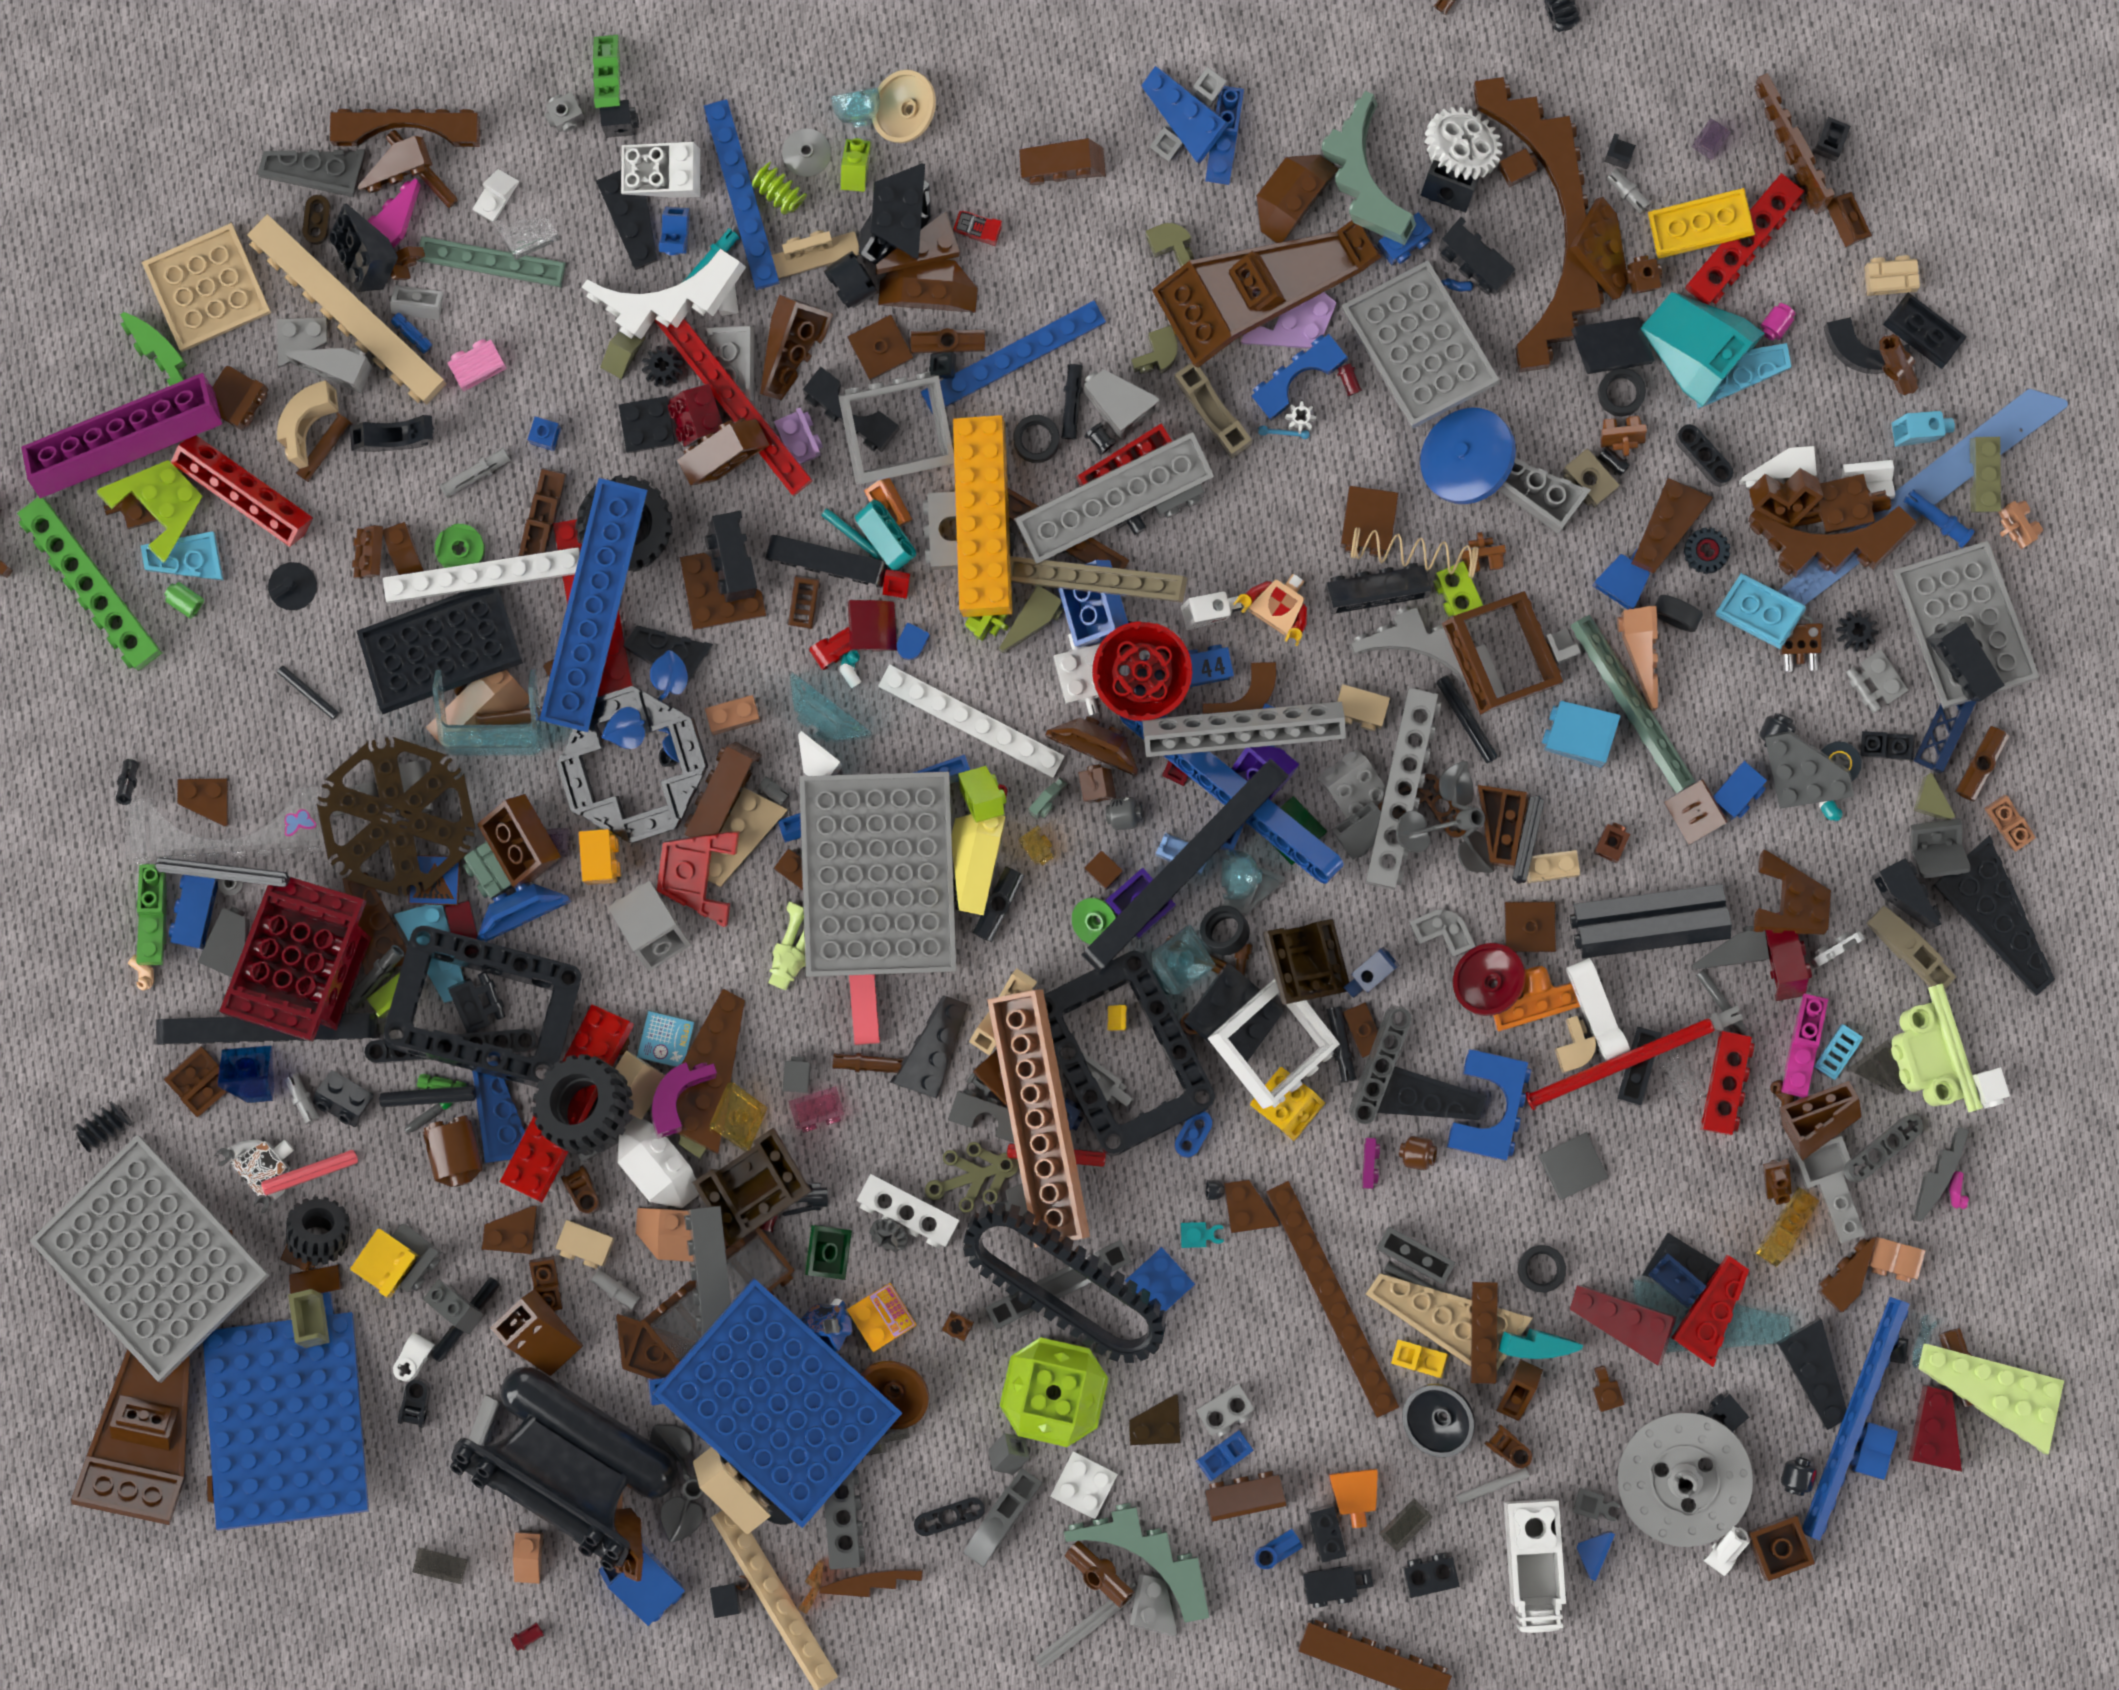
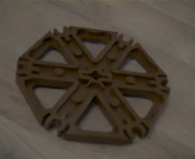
[316,737,476,897]

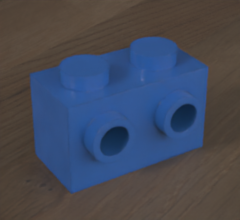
[1377,212,1433,266]
[1713,761,1767,820]

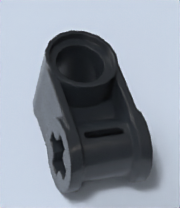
[398,1378,430,1428]

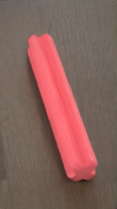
[261,1150,358,1195]

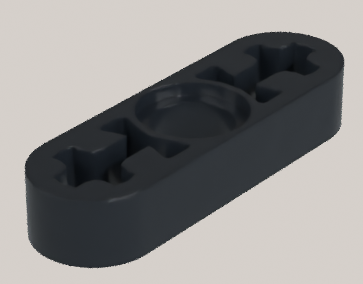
[914,1497,985,1536]

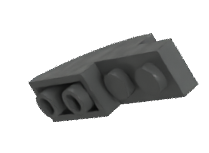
[963,1468,1042,1568]

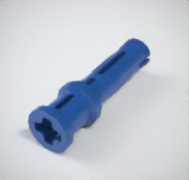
[1903,489,1975,548]

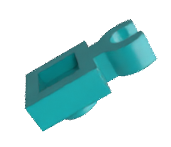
[1180,1222,1224,1248]

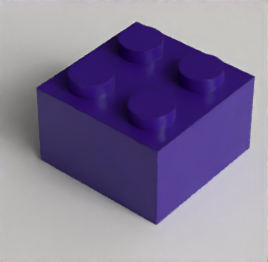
[1105,867,1176,940]

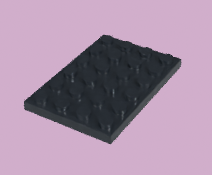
[356,586,523,715]

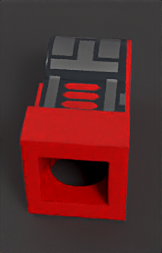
[953,211,1002,246]

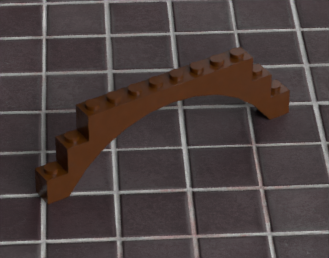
[1473,77,1604,373]

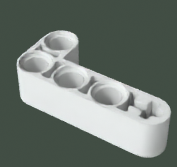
[1566,958,1630,1061]

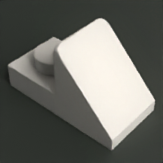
[472,169,519,223]

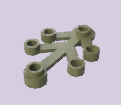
[925,1142,1018,1213]

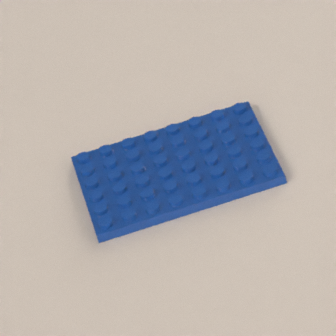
[652,1278,902,1528]
[203,1312,369,1531]

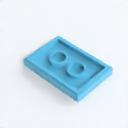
[1716,573,1806,649]

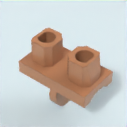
[1999,501,2043,549]

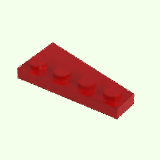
[1671,1255,1749,1367]

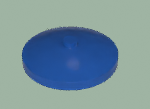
[1420,407,1516,504]

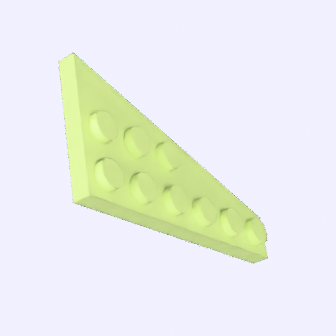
[1918,1344,2064,1455]

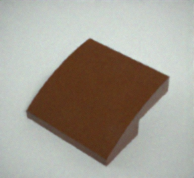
[163,1045,235,1118]

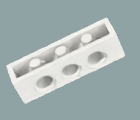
[857,1174,960,1249]

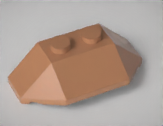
[636,1208,728,1262]

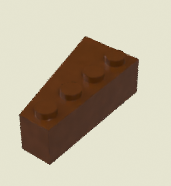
[684,742,762,837]

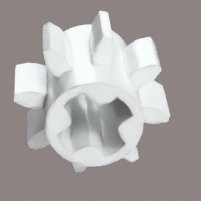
[1285,401,1316,434]

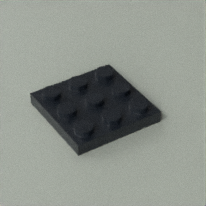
[1184,963,1284,1062]

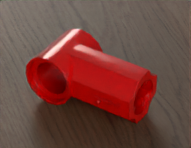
[809,627,850,671]

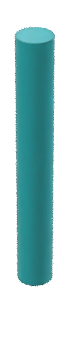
[821,508,882,560]

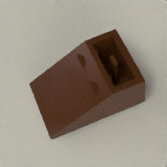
[490,1289,583,1376]

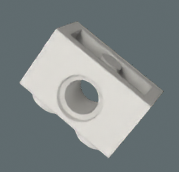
[1973,1067,2010,1109]

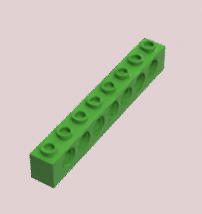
[17,497,162,671]

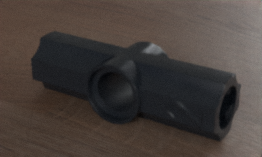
[972,866,1025,943]

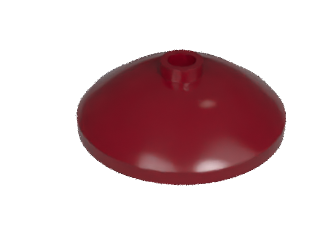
[1453,943,1526,1016]

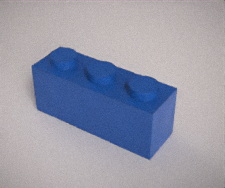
[169,875,218,950]

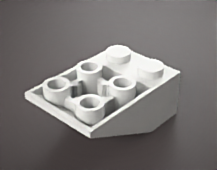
[621,142,700,198]

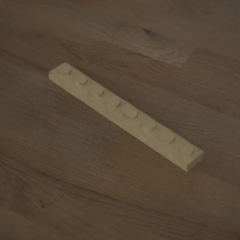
[1010,556,1188,603]

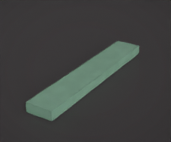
[417,236,566,288]

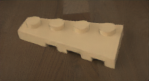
[708,788,788,887]

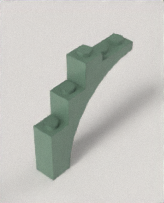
[1322,91,1416,245]
[1064,1503,1210,1623]

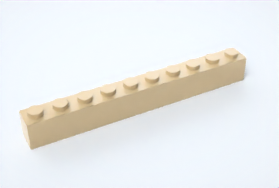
[247,214,447,405]

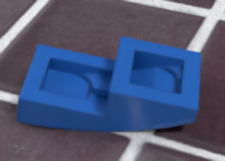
[1196,1430,1254,1481]

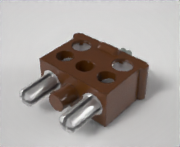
[1780,615,1823,672]

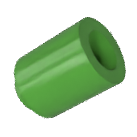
[164,582,204,619]

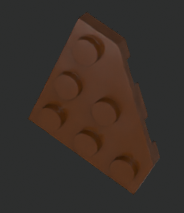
[1570,196,1627,300]
[680,553,766,630]

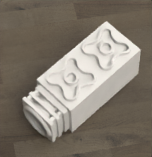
[1504,1499,1566,1633]

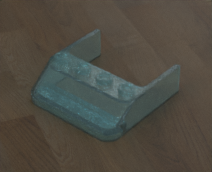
[432,669,543,756]

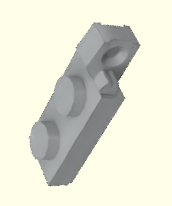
[1082,1052,1133,1107]

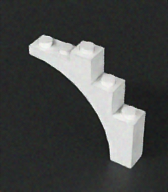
[582,249,746,339]

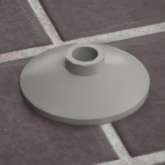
[782,129,831,177]

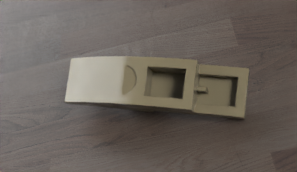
[1866,906,1956,989]

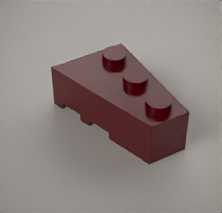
[1765,912,1812,1001]
[1908,1386,1962,1472]

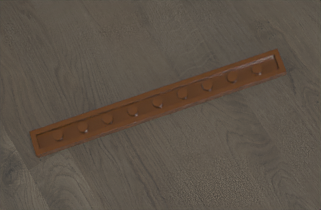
[1266,1181,1399,1418]

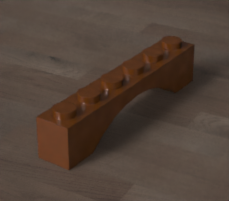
[330,109,480,147]

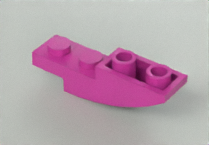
[1781,993,1828,1098]

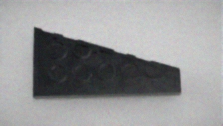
[1933,835,2055,996]

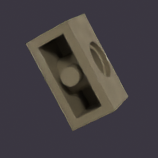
[1563,448,1620,508]

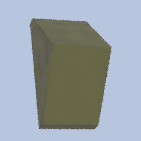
[600,331,646,380]
[1913,773,1956,820]

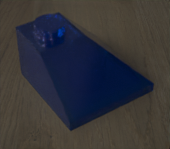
[218,1045,274,1103]

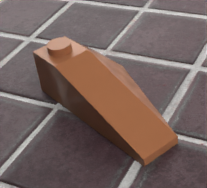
[1617,606,1658,711]
[426,670,533,746]

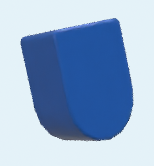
[897,623,930,661]

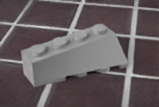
[1498,459,1591,534]

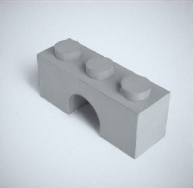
[923,492,958,570]

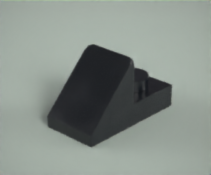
[1813,117,1851,162]

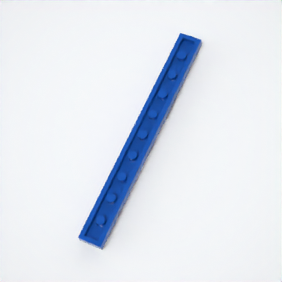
[1802,1297,1910,1541]

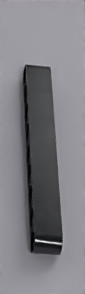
[156,1013,378,1045]

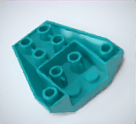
[1641,292,1765,407]

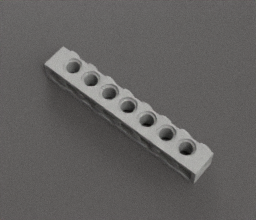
[1365,688,1441,890]
[1142,701,1346,757]

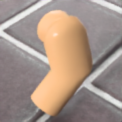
[128,954,154,990]

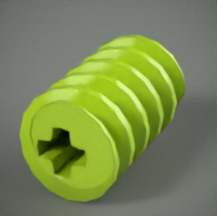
[752,162,807,215]

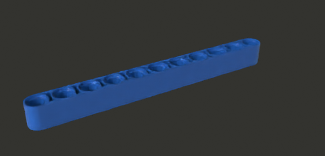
[1120,716,1344,884]

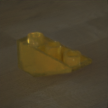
[1755,1186,1819,1267]

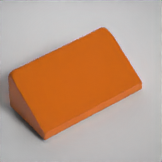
[864,478,912,527]

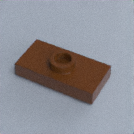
[1343,1002,1378,1058]

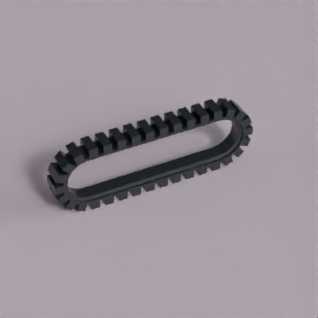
[963,1203,1166,1363]

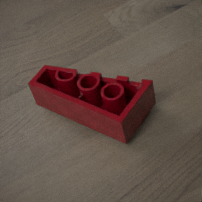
[1570,1285,1677,1366]

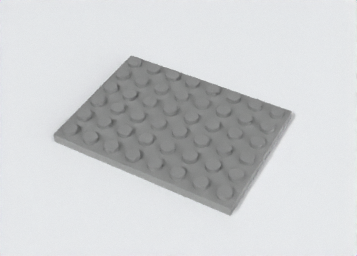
[799,772,956,977]
[30,1135,270,1383]

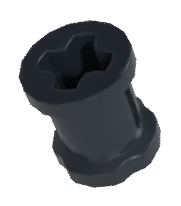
[1084,422,1117,455]

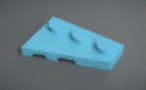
[141,531,224,581]

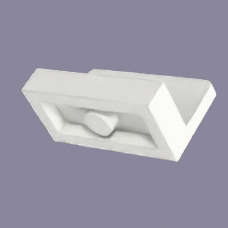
[1841,460,1895,499]

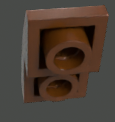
[529,1256,563,1311]

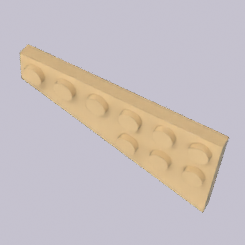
[1365,1274,1532,1370]

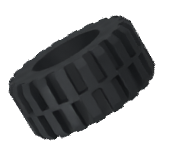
[575,475,673,572]
[532,1054,633,1156]

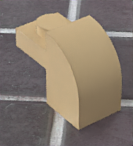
[1554,1016,1596,1073]

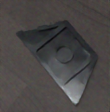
[870,163,925,260]

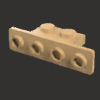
[772,230,860,279]

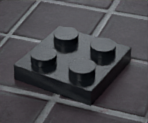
[618,396,675,454]

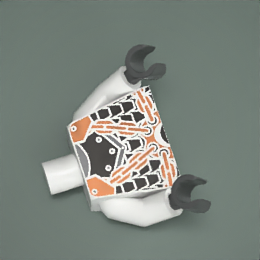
[214,1139,294,1213]

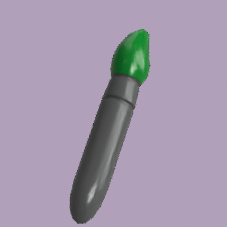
[404,1102,453,1133]

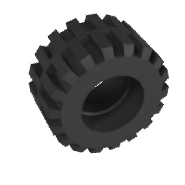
[286,1196,350,1265]

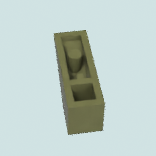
[999,586,1064,653]

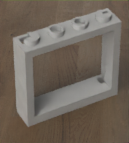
[838,371,954,484]

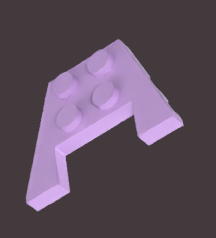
[1241,292,1337,349]

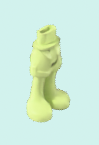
[768,901,805,990]

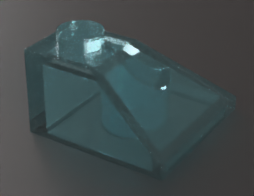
[1152,925,1216,995]

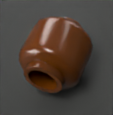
[1399,1136,1437,1171]

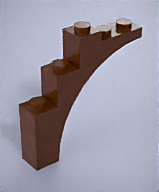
[1748,506,1917,578]

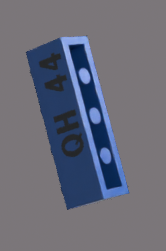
[1135,644,1234,695]

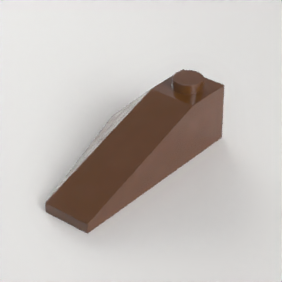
[760,294,833,401]

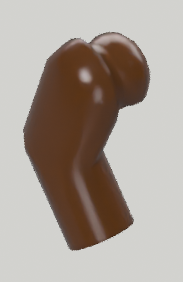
[1770,1080,1795,1106]

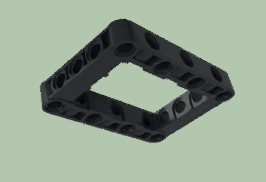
[383,926,581,1088]
[1044,950,1215,1156]

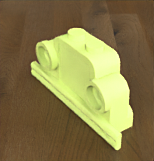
[1891,983,1983,1112]

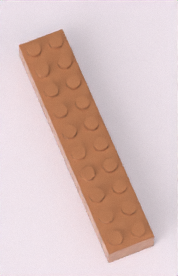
[987,989,1090,1248]

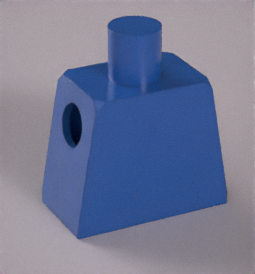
[1592,549,1650,610]

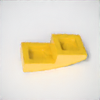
[1391,1339,1449,1378]

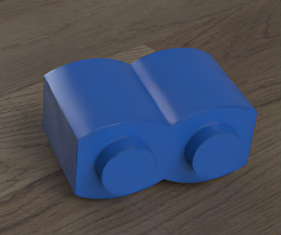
[1850,1422,1898,1480]

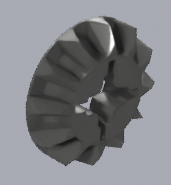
[869,1219,908,1253]

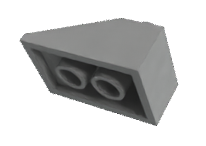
[286,347,373,393]

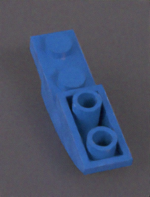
[1205,86,1244,185]

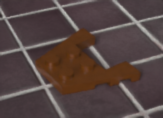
[1754,850,1831,935]

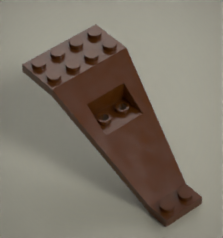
[71,1349,190,1525]

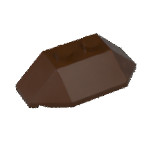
[1256,155,1339,243]
[878,260,978,313]
[1045,716,1138,777]

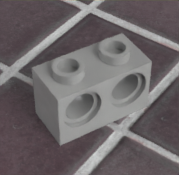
[1196,1383,1255,1437]

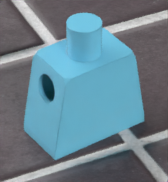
[1891,411,1955,447]

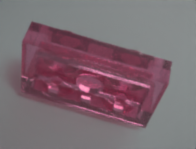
[788,1086,845,1133]

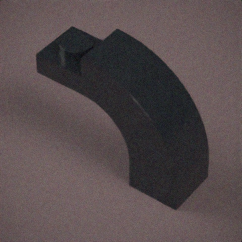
[1823,317,1911,374]
[350,415,434,452]

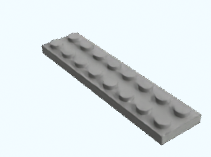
[1014,432,1214,564]

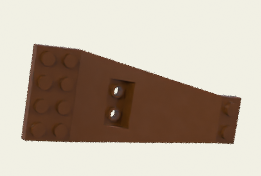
[1152,220,1382,368]

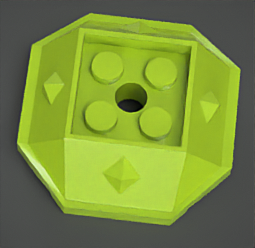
[999,1337,1109,1447]

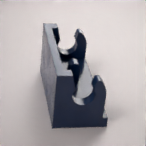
[1648,1254,1707,1308]

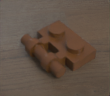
[352,525,383,579]

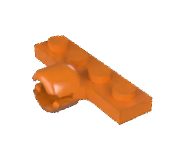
[1493,966,1580,1032]

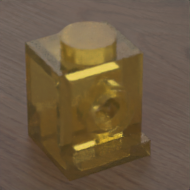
[1018,825,1054,866]

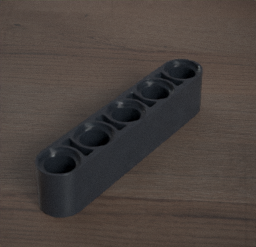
[765,535,888,588]

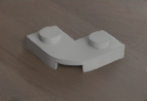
[1409,909,1476,957]

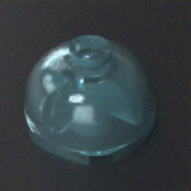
[831,88,880,128]
[1221,850,1262,900]

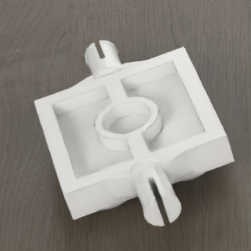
[1053,634,1100,716]

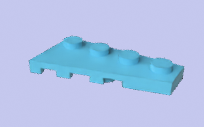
[394,905,464,1003]

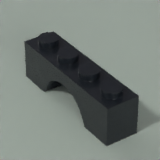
[802,366,900,452]

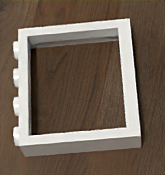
[1208,978,1340,1109]

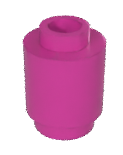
[1760,303,1796,341]

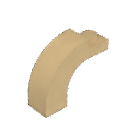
[277,380,339,469]
[969,968,1037,1056]

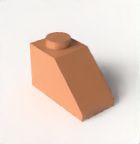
[513,1531,543,1584]

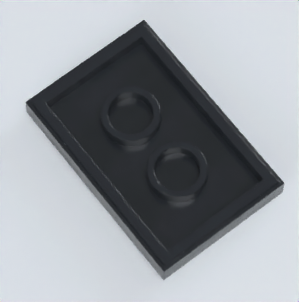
[1883,292,1967,369]
[1571,317,1655,374]

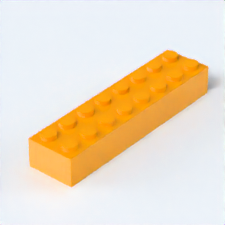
[953,415,1012,617]

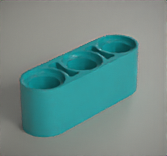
[855,499,916,571]

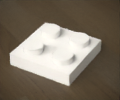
[1050,1451,1118,1519]

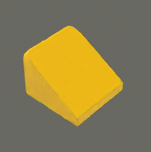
[1107,1005,1127,1031]

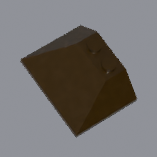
[1263,919,1349,1005]
[692,1128,812,1246]

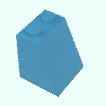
[1542,701,1621,768]

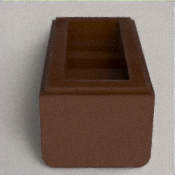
[788,575,820,629]

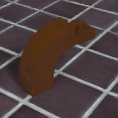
[1202,662,1276,714]

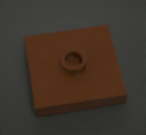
[847,315,913,381]
[1504,902,1556,952]

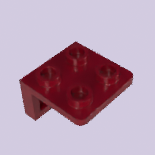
[668,384,723,447]

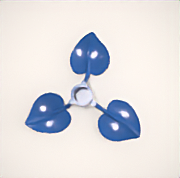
[602,650,688,762]

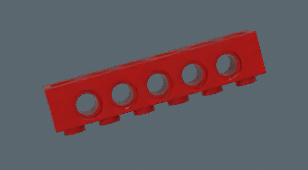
[1685,173,1804,305]
[171,435,313,547]

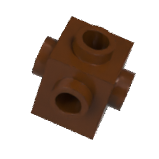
[1625,255,1662,294]

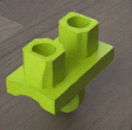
[965,614,1009,641]

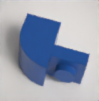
[659,207,690,255]

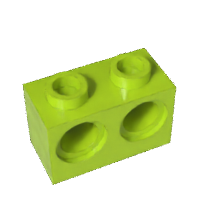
[1433,561,1483,617]

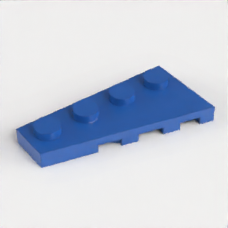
[1141,66,1229,163]
[472,1061,525,1163]

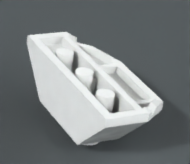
[617,1117,699,1209]

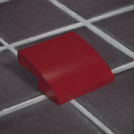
[848,600,897,652]

